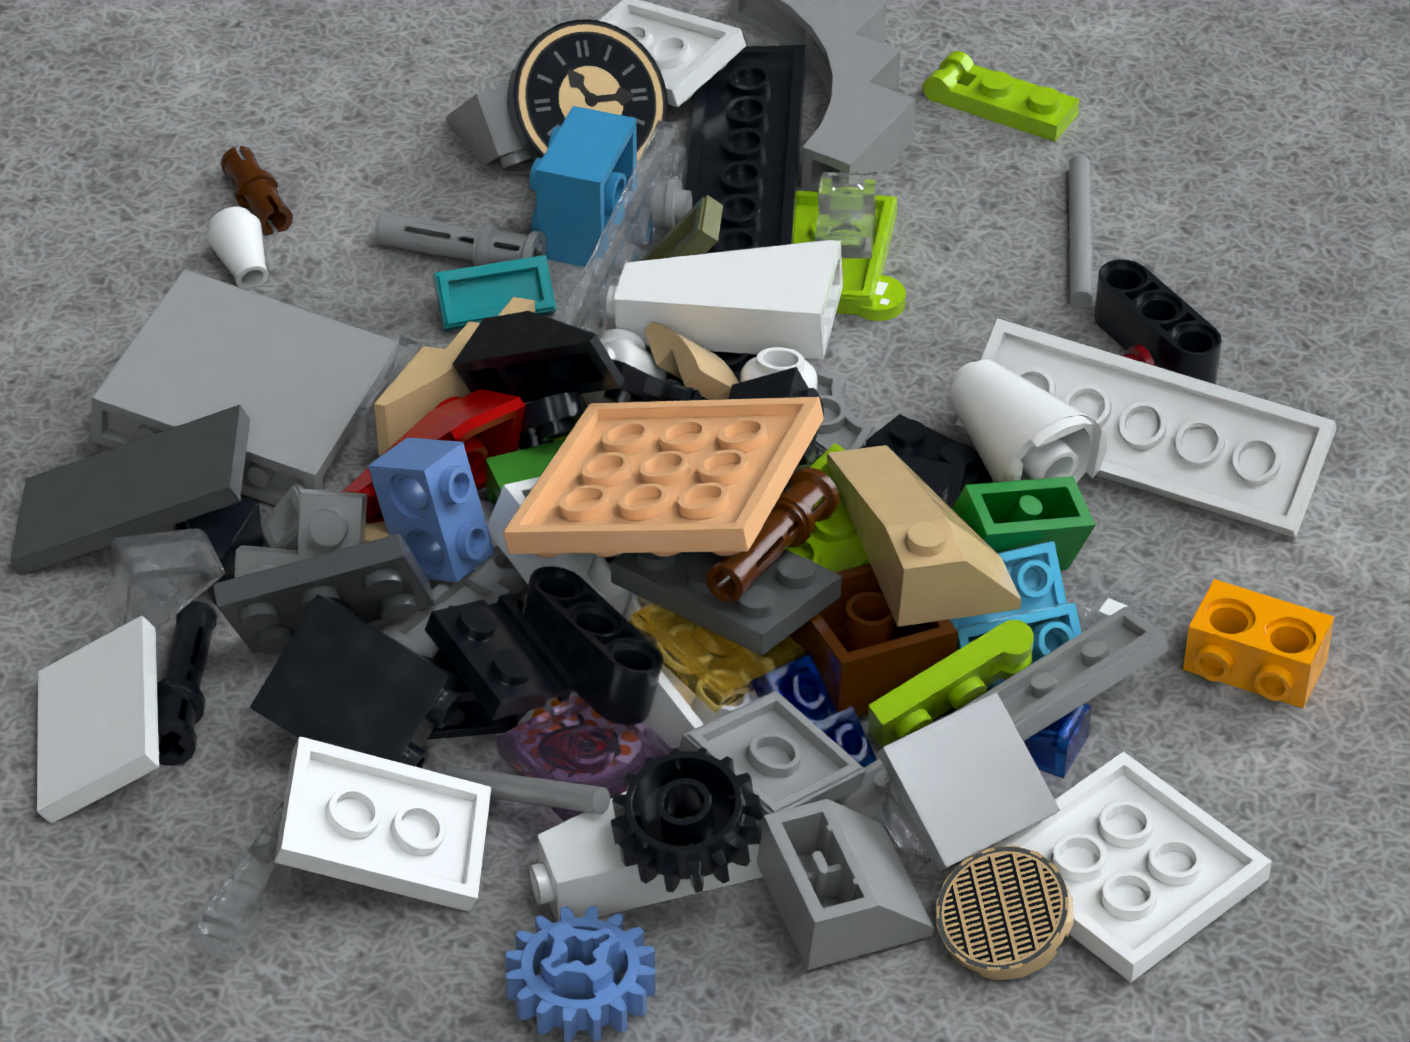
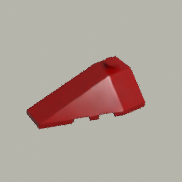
[342,389,526,524]

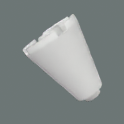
[949,359,1107,483]

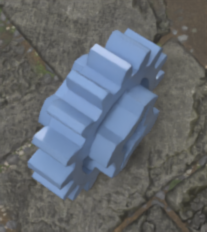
[505,906,656,1042]

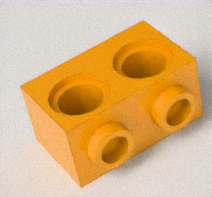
[1183,579,1335,709]

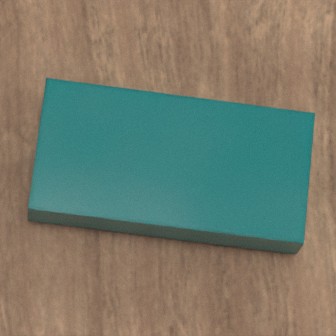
[433,255,557,332]

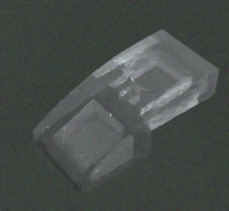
[815,172,877,258]

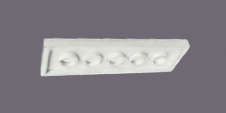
[955,318,1337,538]

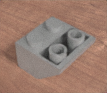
[757,799,934,971]

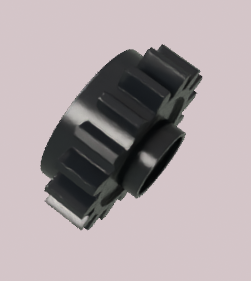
[611,748,763,893]

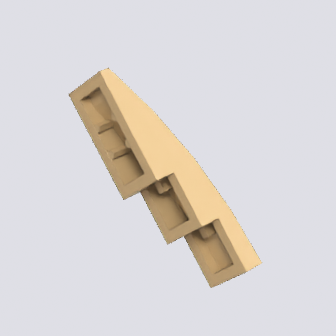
[374,297,535,456]

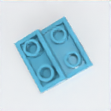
[949,541,1082,688]

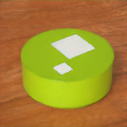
[850,275,906,321]

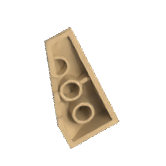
[827,445,1021,627]

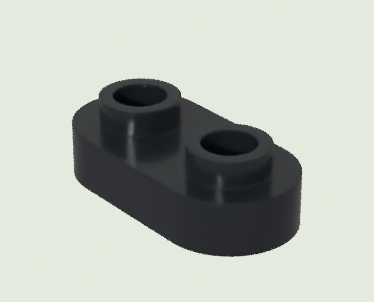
[518,392,584,450]

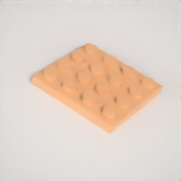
[503,397,824,558]

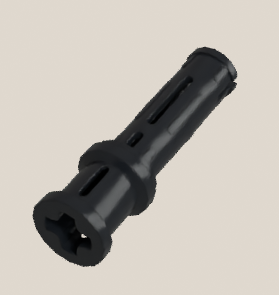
[157,601,217,766]

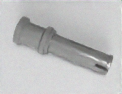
[375,211,547,266]

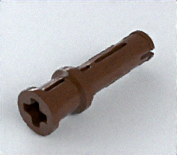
[706,467,840,602]

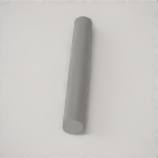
[443,766,610,814]

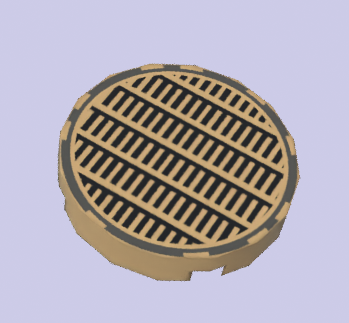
[936,845,1074,981]

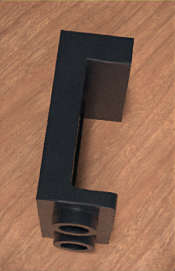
[249,594,462,769]

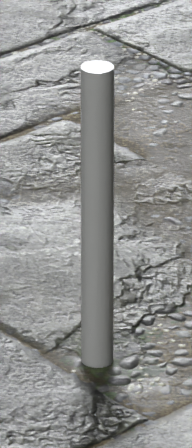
[1069,155,1093,308]

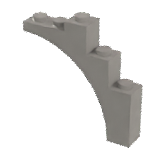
[731,0,916,194]

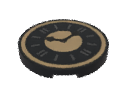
[508,19,668,168]

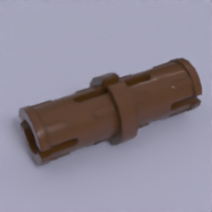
[220,146,293,235]

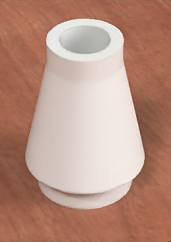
[207,207,269,289]

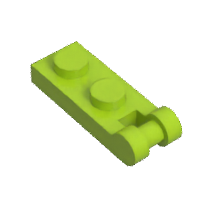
[922,51,1080,142]
[868,620,1034,748]

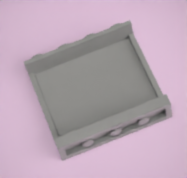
[91,269,399,506]

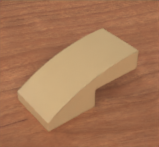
[644,322,739,400]

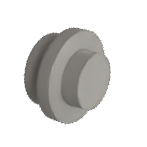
[652,178,692,233]

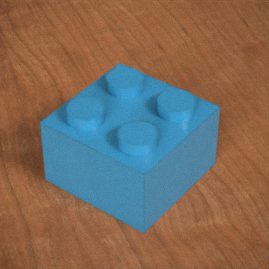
[529,106,637,271]

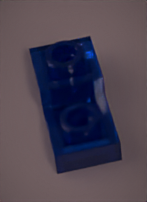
[750,654,877,768]

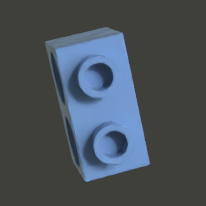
[368,437,495,582]

